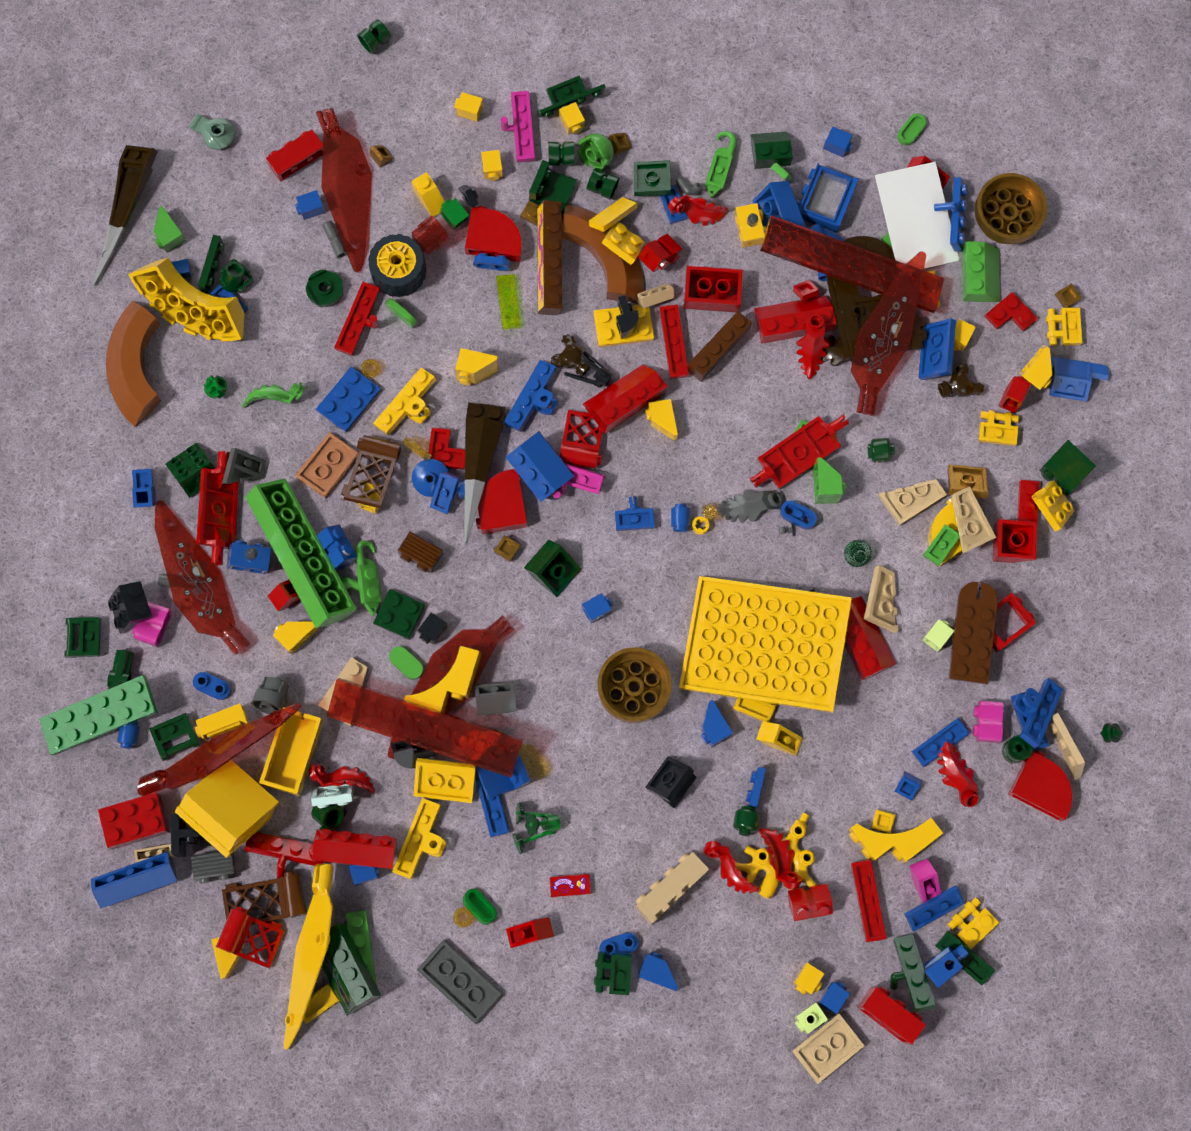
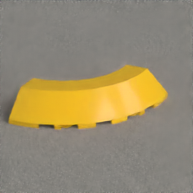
[128,257,244,341]

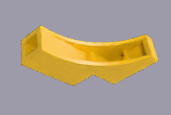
[403,646,482,718]
[848,818,943,863]

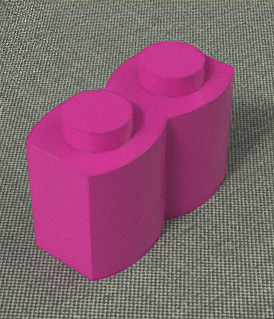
[132,602,172,648]
[973,701,1003,743]

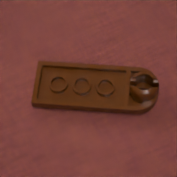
[948,582,998,685]

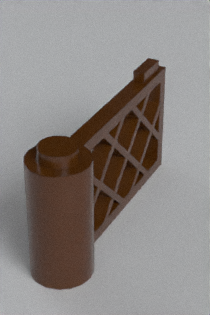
[341,435,401,509]
[222,871,306,925]

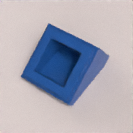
[171,259,191,278]
[894,771,922,801]

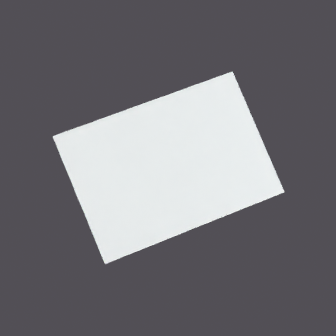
[875,162,959,275]

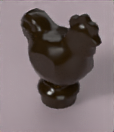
[551,334,590,377]
[938,364,984,398]

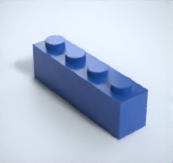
[91,851,177,909]

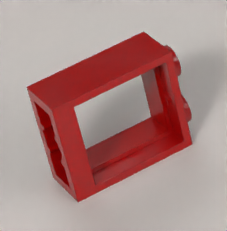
[992,593,1036,653]

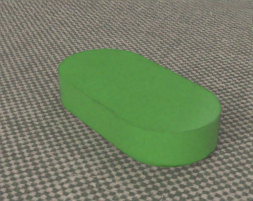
[897,113,927,146]
[385,298,417,328]
[389,647,423,680]

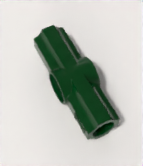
[107,649,134,689]

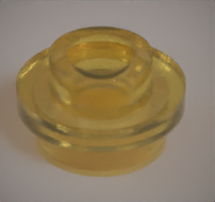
[361,359,380,378]
[702,503,719,521]
[453,907,473,928]

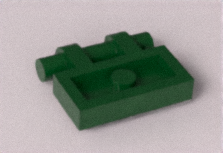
[594,951,632,995]

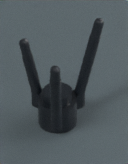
[564,351,613,388]

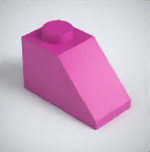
[909,859,941,903]

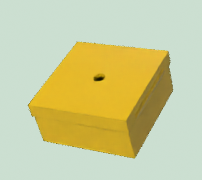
[175,758,279,858]

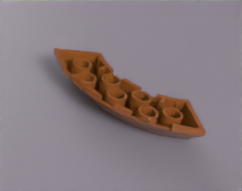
[562,204,644,304]
[106,301,161,427]

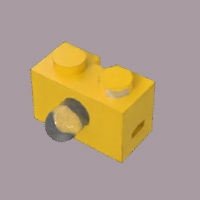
[734,203,767,248]

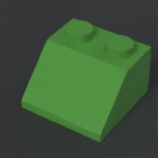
[813,457,845,504]

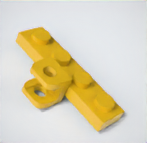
[373,368,436,436]
[392,798,446,880]

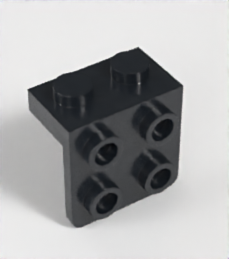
[108,581,152,634]

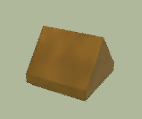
[370,145,393,168]

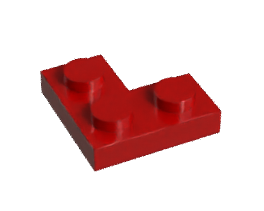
[984,292,1038,331]
[427,427,465,470]

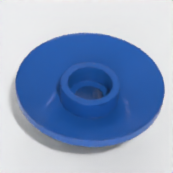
[412,459,449,497]

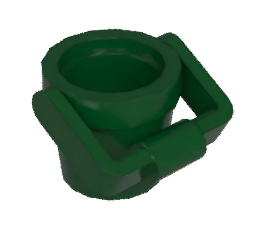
[219,259,254,293]
[311,804,347,831]

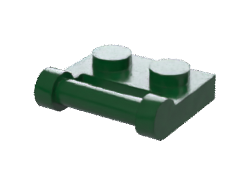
[64,617,101,658]
[149,713,200,761]

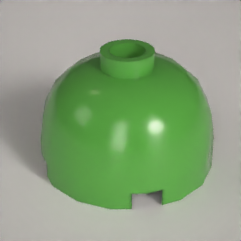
[578,133,614,170]

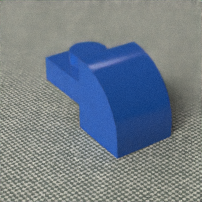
[132,469,156,508]

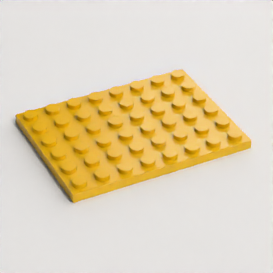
[679,576,852,713]

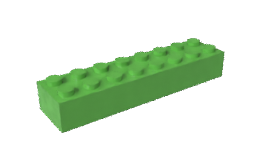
[245,478,356,629]

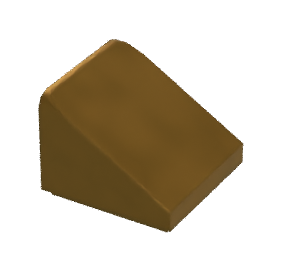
[608,133,632,156]

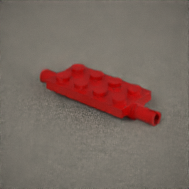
[750,415,849,489]
[196,451,239,565]

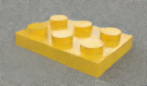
[593,305,654,347]
[413,758,476,803]

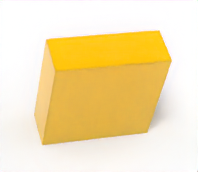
[871,809,895,834]

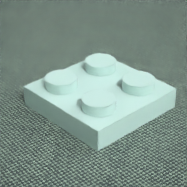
[311,784,354,808]

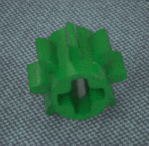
[203,375,228,399]

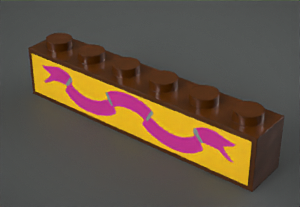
[537,200,562,315]

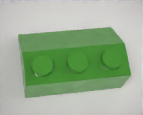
[962,241,1000,302]

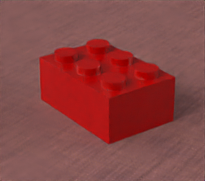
[683,266,743,312]
[98,792,170,850]
[857,986,926,1045]

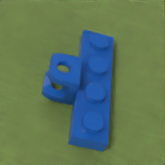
[504,360,558,432]
[1013,678,1063,748]

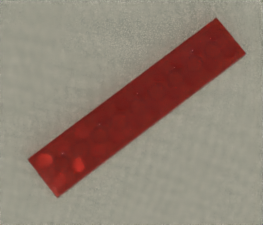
[760,215,944,313]
[327,678,523,778]

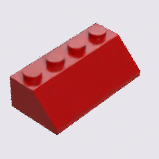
[754,296,837,344]
[583,364,668,434]
[845,596,897,681]
[312,829,397,869]

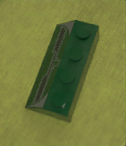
[322,924,381,1016]

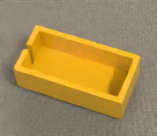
[259,707,324,797]

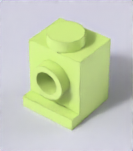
[795,1003,828,1034]

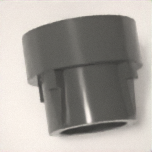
[251,677,289,716]

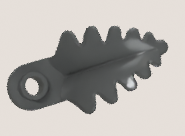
[716,489,782,523]

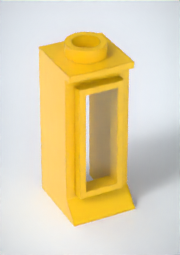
[195,703,250,741]

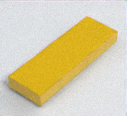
[589,197,637,232]

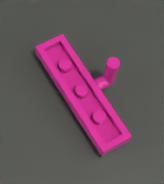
[501,91,535,162]
[553,463,605,498]

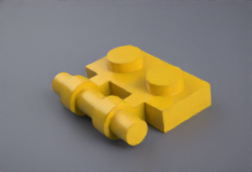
[1046,308,1082,346]
[978,410,1019,446]
[947,897,999,949]

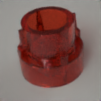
[411,215,450,255]

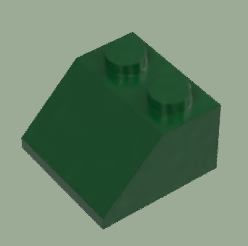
[750,131,793,169]
[524,539,581,597]

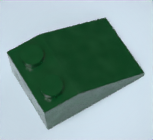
[1039,440,1096,496]

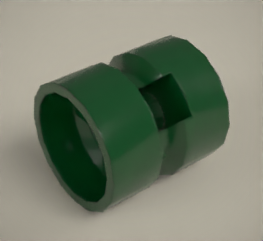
[357,19,391,54]
[548,141,574,166]
[586,168,620,200]
[1002,735,1033,764]

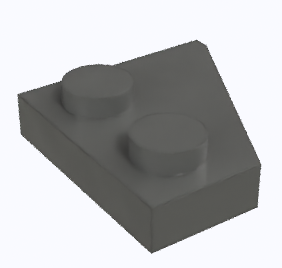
[222,448,266,484]

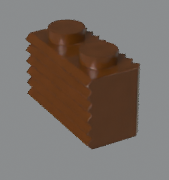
[398,531,444,573]

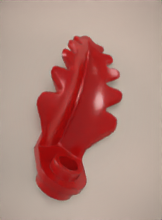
[668,195,729,226]
[796,314,829,379]
[937,741,979,808]
[308,763,375,794]
[759,828,802,889]
[703,841,760,894]

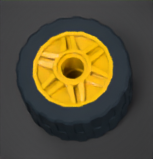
[368,234,426,297]

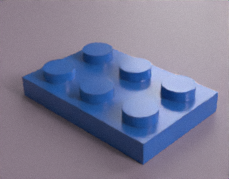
[918,318,956,380]
[316,367,381,433]

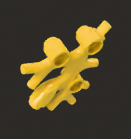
[736,812,816,899]

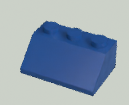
[753,181,807,249]
[505,431,574,502]

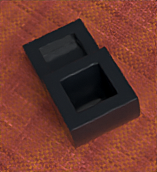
[616,295,639,339]
[390,738,435,769]

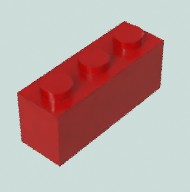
[266,129,326,182]

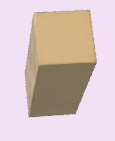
[637,283,674,308]
[134,844,175,863]

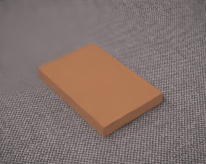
[295,432,359,499]

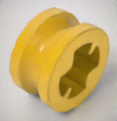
[692,516,709,535]

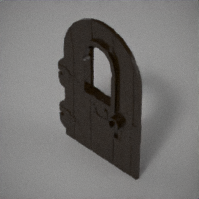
[825,236,927,359]

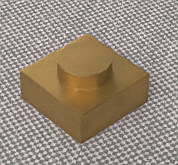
[520,201,539,226]
[1055,283,1082,308]
[494,535,520,562]

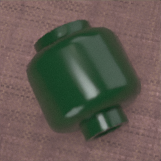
[868,438,895,463]
[733,806,760,836]

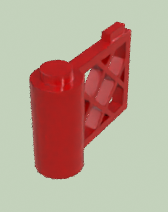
[559,410,603,469]
[216,906,285,969]

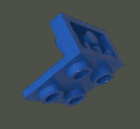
[474,745,530,798]

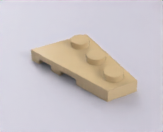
[878,479,947,526]
[951,486,996,554]
[318,657,368,727]

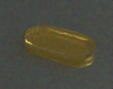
[402,436,431,461]
[518,744,549,779]

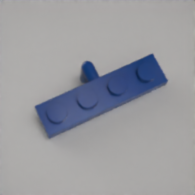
[934,177,968,252]

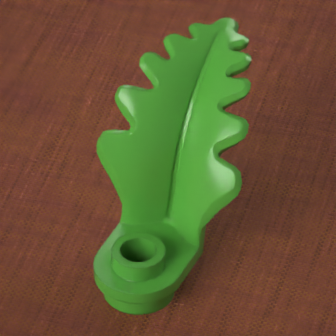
[242,382,305,408]

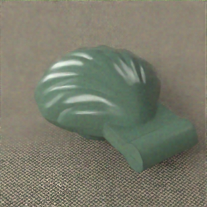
[189,114,235,150]

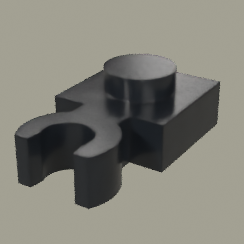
[458,185,479,208]

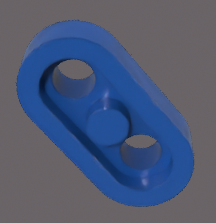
[473,253,511,271]
[780,501,817,530]
[193,672,231,700]
[599,933,638,959]

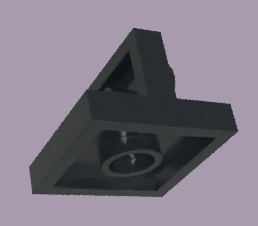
[645,756,697,808]
[171,814,206,857]

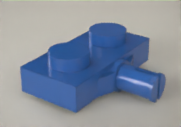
[615,496,655,531]

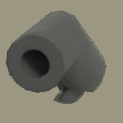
[676,177,703,196]

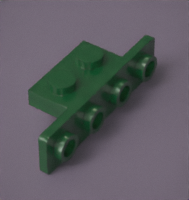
[536,75,606,118]

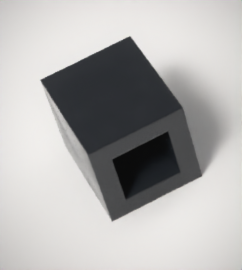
[417,612,448,645]

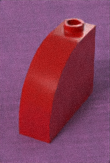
[465,206,522,262]
[475,469,527,535]
[1008,750,1072,822]

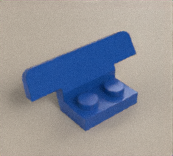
[1049,356,1109,402]

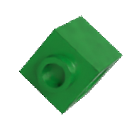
[439,198,469,230]

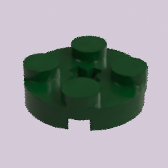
[306,269,343,308]

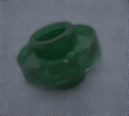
[844,539,872,567]

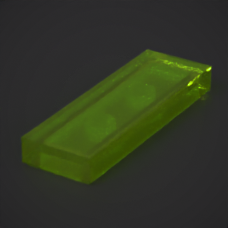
[496,274,521,330]

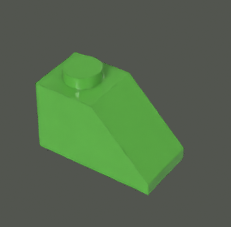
[153,206,185,252]

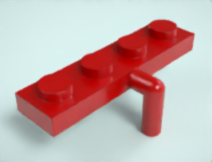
[334,281,380,356]
[245,832,324,878]

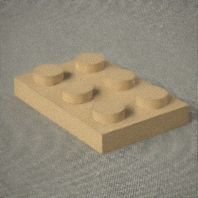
[792,1013,864,1084]

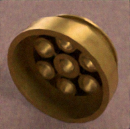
[974,173,1047,244]
[597,647,672,723]

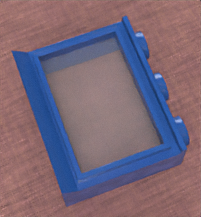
[797,163,859,233]

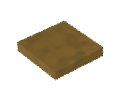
[947,465,988,499]

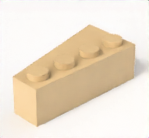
[634,852,709,925]

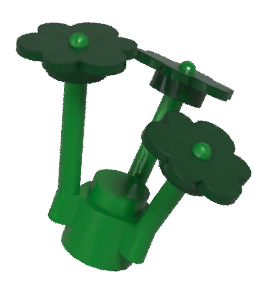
[512,802,560,854]

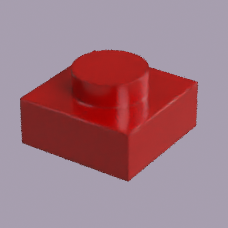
[793,280,819,302]

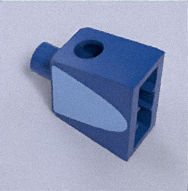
[923,944,969,988]

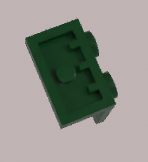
[529,160,576,213]
[165,443,215,498]

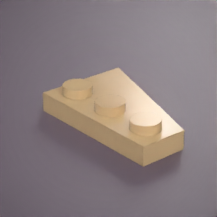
[864,565,899,633]
[1048,713,1085,780]

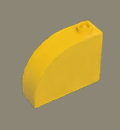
[928,498,962,567]

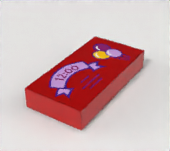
[549,874,591,898]

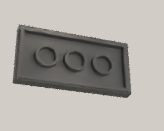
[417,940,503,1024]

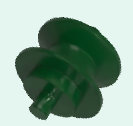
[1100,723,1123,743]

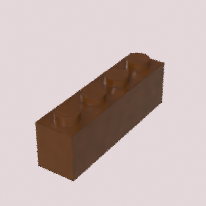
[688,311,752,382]

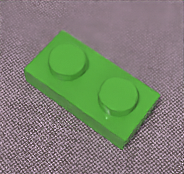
[922,524,959,566]

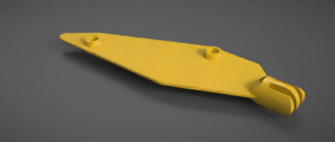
[283,864,334,1050]

